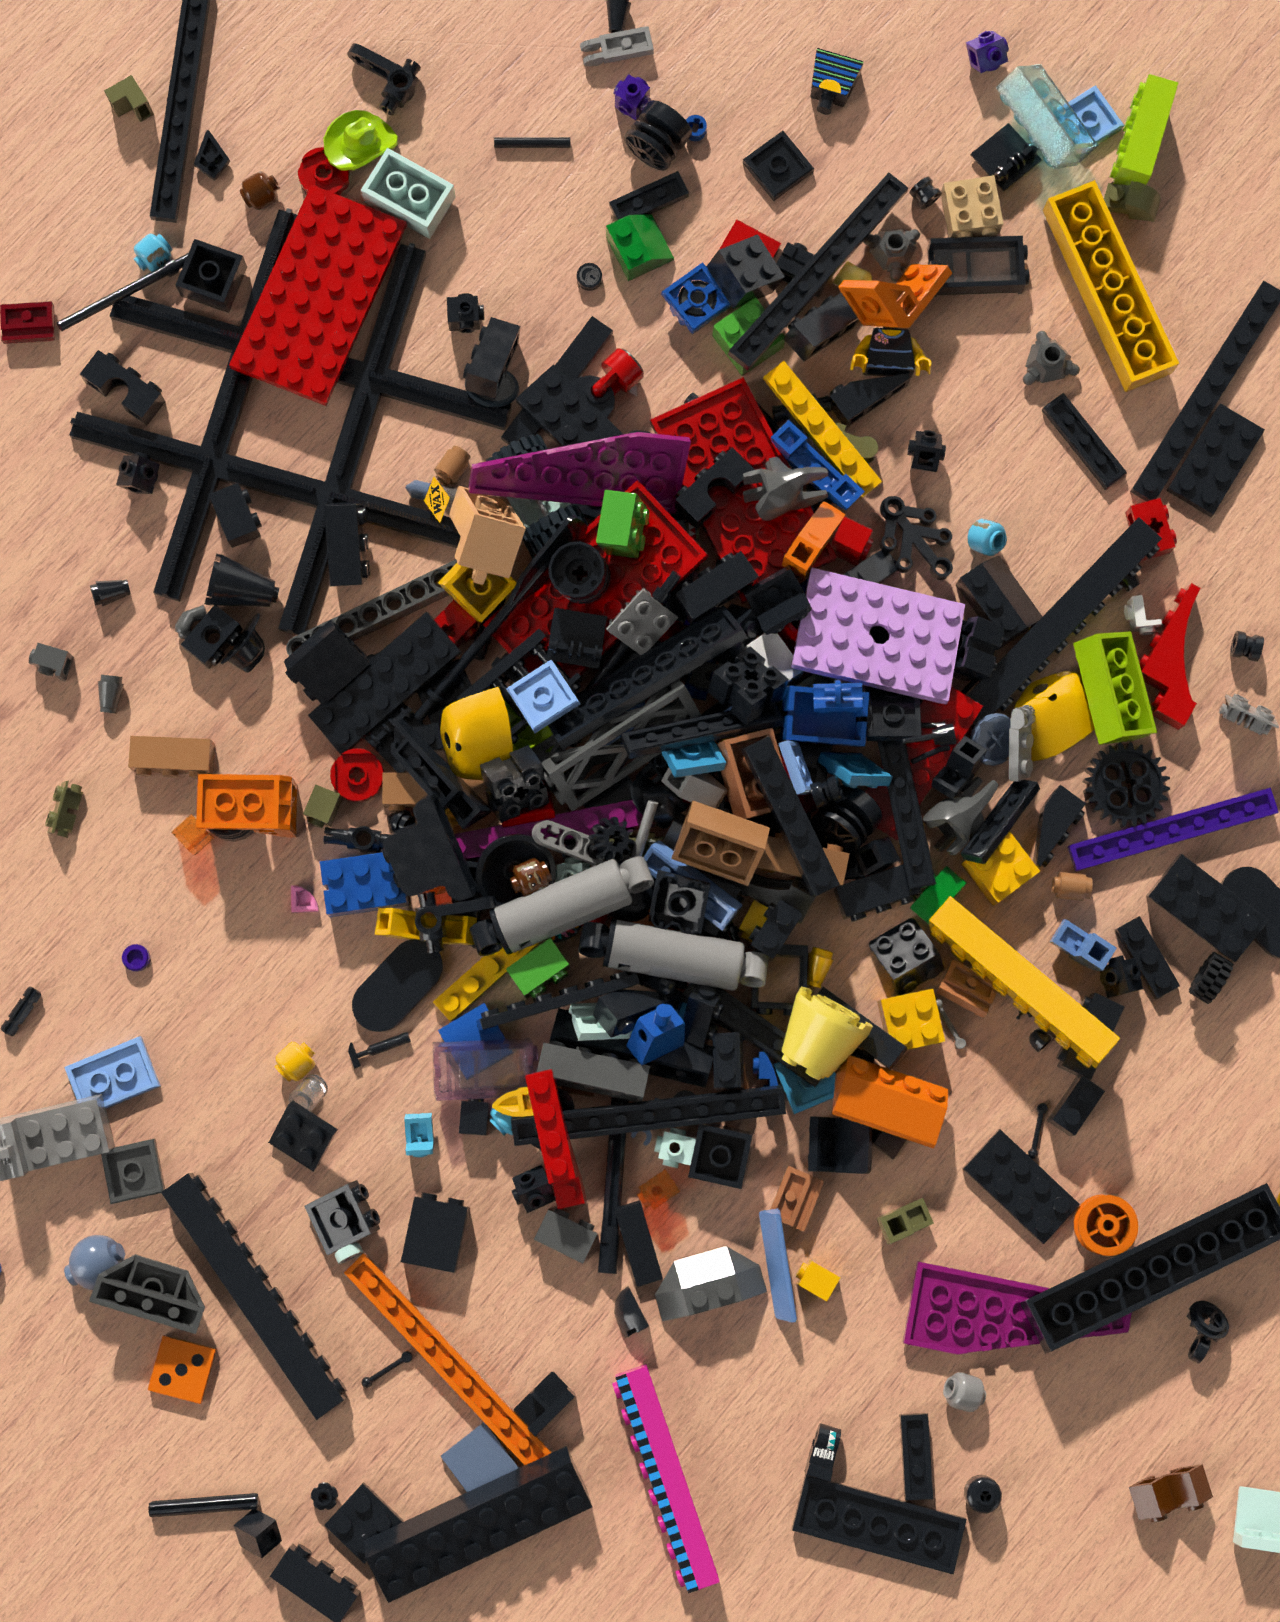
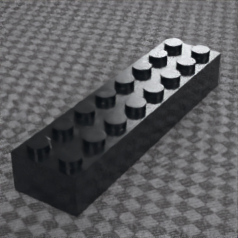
[363,1446,593,1603]

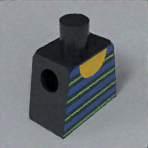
[810,48,864,115]

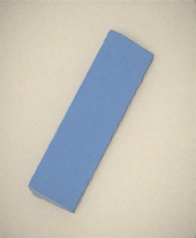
[644,841,742,931]
[759,1208,797,1322]

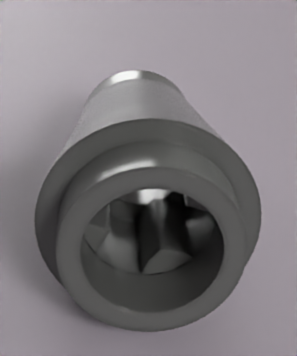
[98,675,124,713]

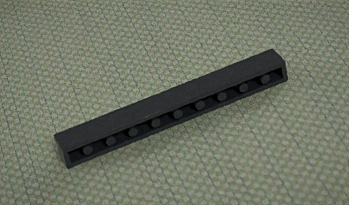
[967,517,1162,728]
[161,1173,347,1420]

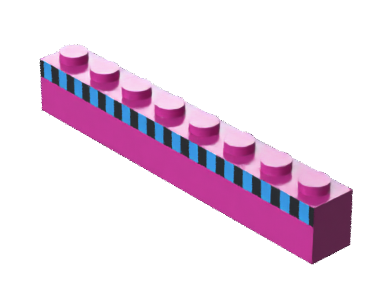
[612,1364,720,1594]

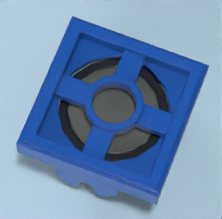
[661,262,731,335]

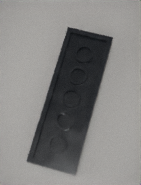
[308,612,462,755]
[865,626,921,741]
[476,971,640,1031]
[792,1474,967,1575]

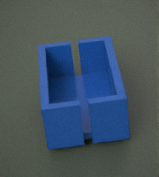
[780,686,869,747]
[319,852,409,918]

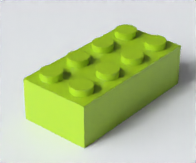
[1109,74,1179,186]
[1073,631,1157,745]

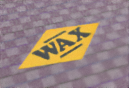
[424,477,450,523]

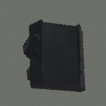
[648,870,711,935]

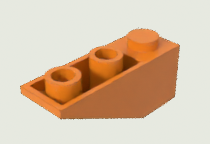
[782,501,846,579]

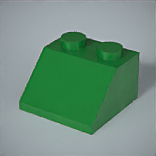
[606,214,674,281]

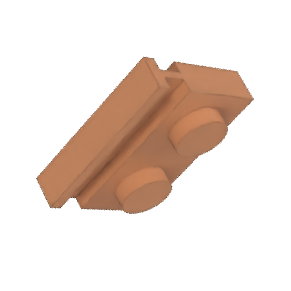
[936,959,997,1019]
[770,1166,824,1231]

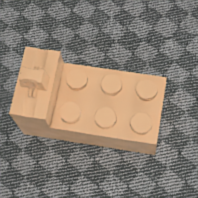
[449,486,526,585]

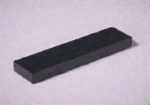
[1042,393,1127,490]
[961,780,1040,864]
[816,987,908,1070]

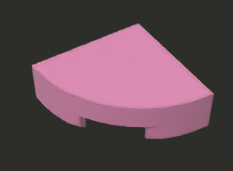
[291,885,319,913]

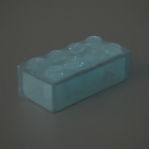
[996,64,1099,169]

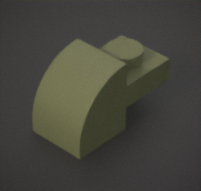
[1104,181,1161,222]
[877,1198,934,1244]

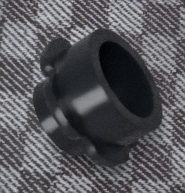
[311,1482,338,1510]

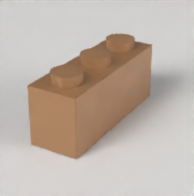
[128,736,215,779]

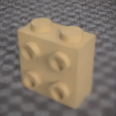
[941,175,1004,238]

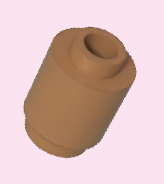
[434,445,471,486]
[1051,872,1093,901]

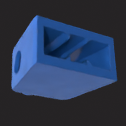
[626,1004,685,1066]

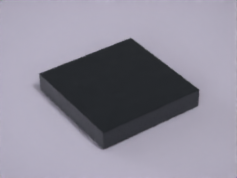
[743,130,814,201]

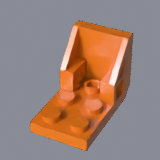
[838,264,952,328]
[196,774,298,837]

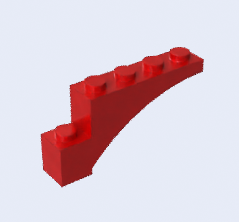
[1139,583,1201,730]
[525,1069,587,1209]

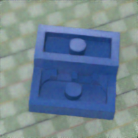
[438,1003,514,1080]

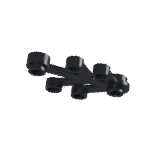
[879,496,953,580]

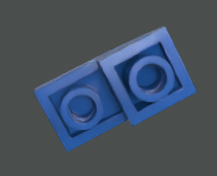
[753,1052,778,1087]

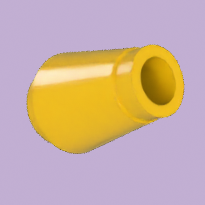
[807,947,834,988]

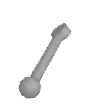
[936,998,966,1049]

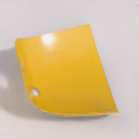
[1014,671,1095,761]
[440,687,513,780]

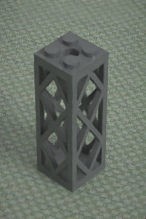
[532,679,702,811]

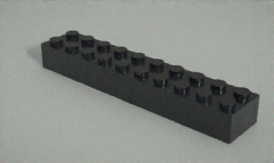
[1020,1183,1280,1354]

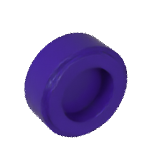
[122,944,150,972]

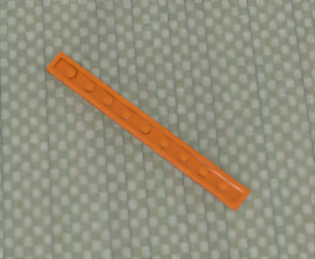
[344,1253,552,1465]

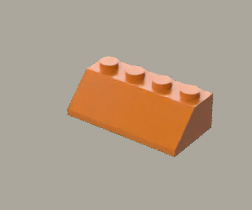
[832,1055,948,1149]

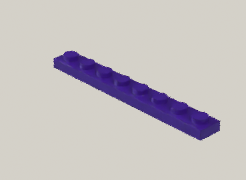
[1067,787,1279,872]

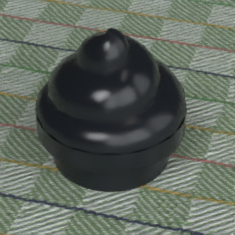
[387,810,416,833]

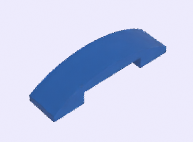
[770,420,865,510]

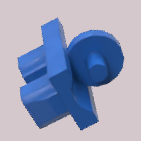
[813,680,863,713]

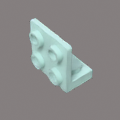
[1233,1486,1280,1553]

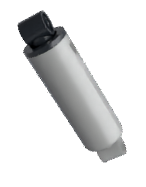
[469,856,654,956]
[578,919,769,990]

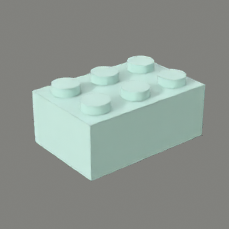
[361,148,456,239]

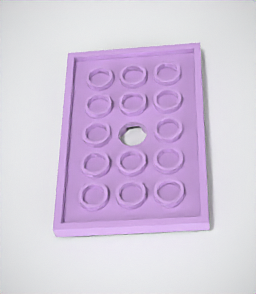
[791,568,965,705]

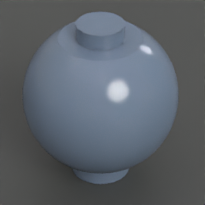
[64,1235,125,1290]

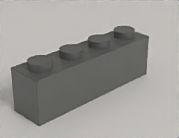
[537,1041,650,1102]

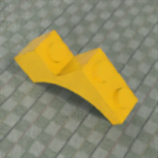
[375,908,477,945]

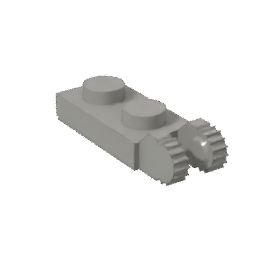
[580,26,654,67]
[1009,704,1036,782]

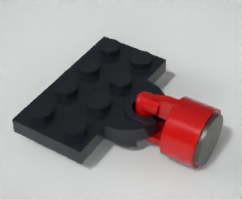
[516,348,644,447]

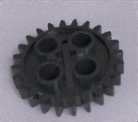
[1082,742,1170,828]

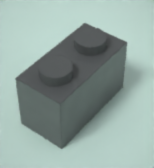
[534,1207,597,1264]

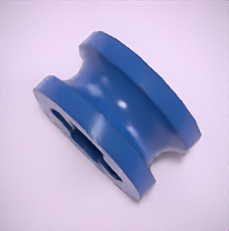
[686,115,707,141]

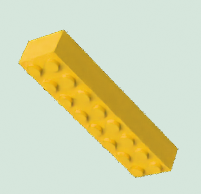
[1043,180,1179,392]
[929,896,1120,1069]

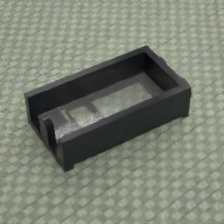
[927,236,1029,297]

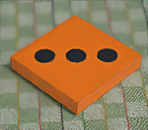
[148,1335,217,1404]

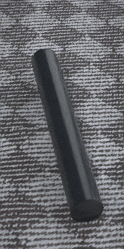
[494,137,571,148]

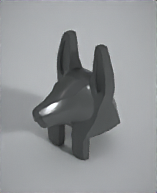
[742,457,828,521]
[923,776,998,855]

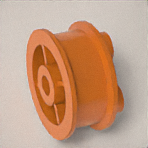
[1073,1194,1138,1256]

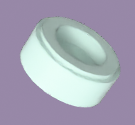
[335,1242,363,1264]

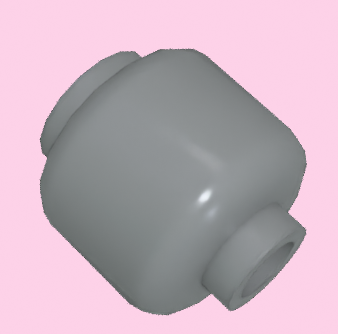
[943,1372,986,1412]

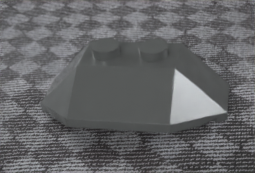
[655,1246,767,1321]
[89,1254,205,1334]

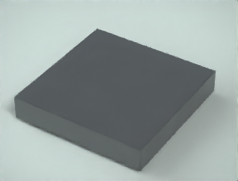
[101,1139,165,1204]

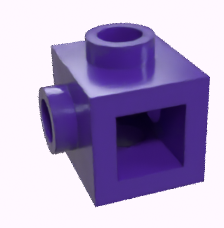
[966,31,1009,73]
[613,74,651,120]

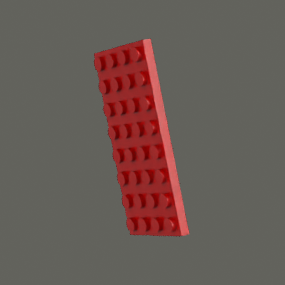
[229,185,407,406]
[650,377,837,604]
[483,480,709,678]

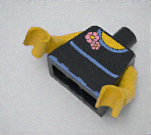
[850,327,931,378]

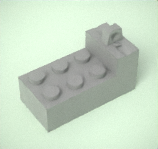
[0,1094,115,1181]

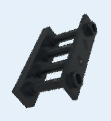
[457,629,582,745]

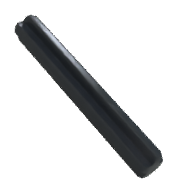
[148,1493,259,1517]

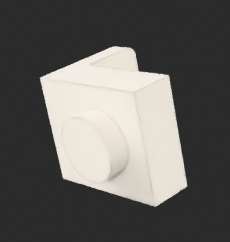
[1124,595,1162,635]

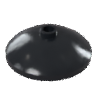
[475,834,556,908]

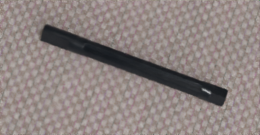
[598,1097,629,1274]

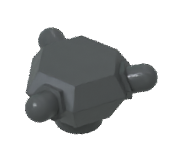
[863,229,920,281]
[1023,331,1080,385]

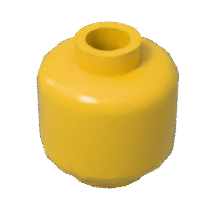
[274,1042,315,1082]

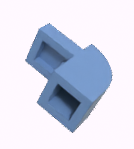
[1050,919,1117,971]

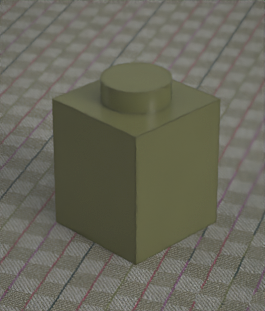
[303,784,343,828]

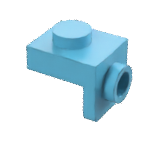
[404,1113,434,1158]

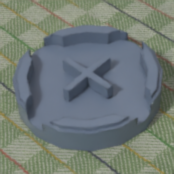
[970,713,1010,766]

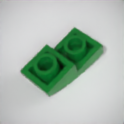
[910,866,967,924]

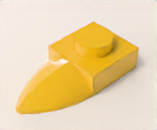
[492,1087,534,1117]

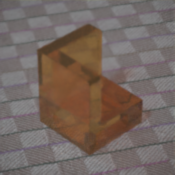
[171,814,214,855]

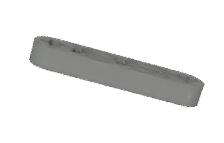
[532,820,630,867]

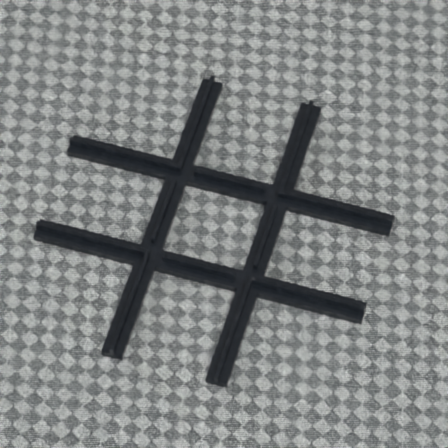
[69,208,512,635]

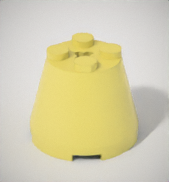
[781,986,873,1080]

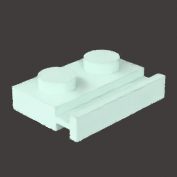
[569,1003,632,1041]

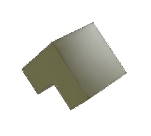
[104,75,154,122]

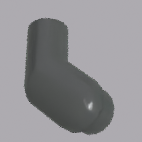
[175,605,207,639]

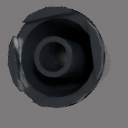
[204,553,279,607]

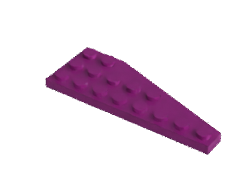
[468,432,691,514]
[902,1261,1132,1355]

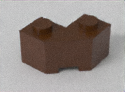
[1129,1464,1213,1522]

